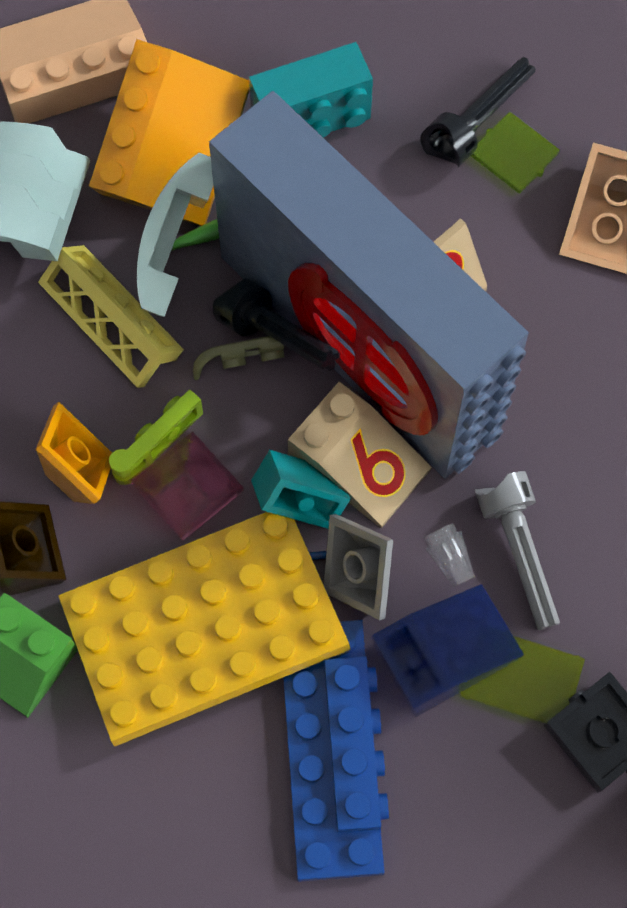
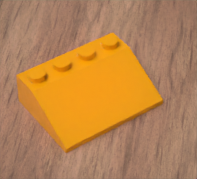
[89,39,250,226]

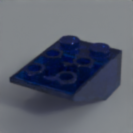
[372,584,524,718]

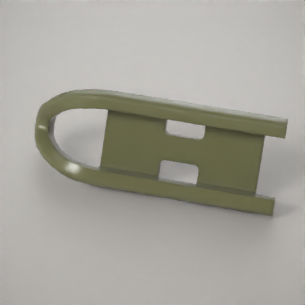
[193,336,285,380]

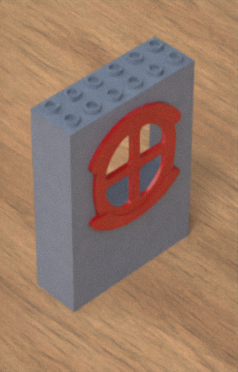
[209,91,529,479]

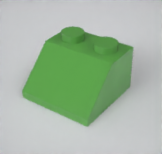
[0,592,78,718]

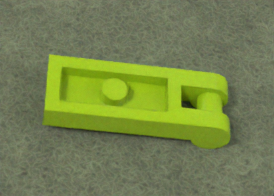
[109,389,203,485]

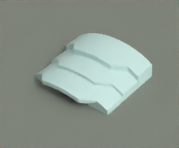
[0,121,90,261]
[137,153,213,317]

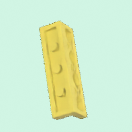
[38,245,184,388]

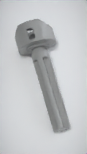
[475,471,560,630]

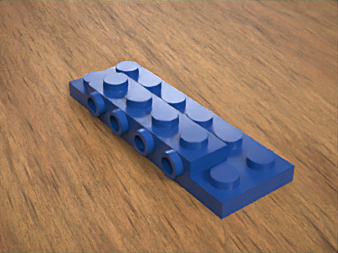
[283,620,389,882]

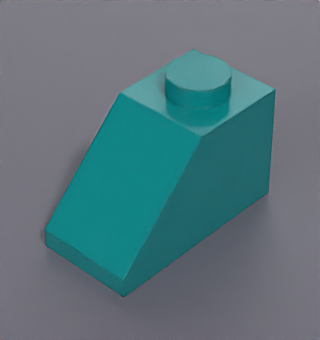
[251,449,351,529]

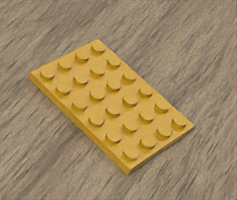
[58,512,350,747]

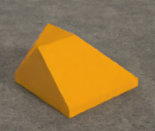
[36,402,112,504]

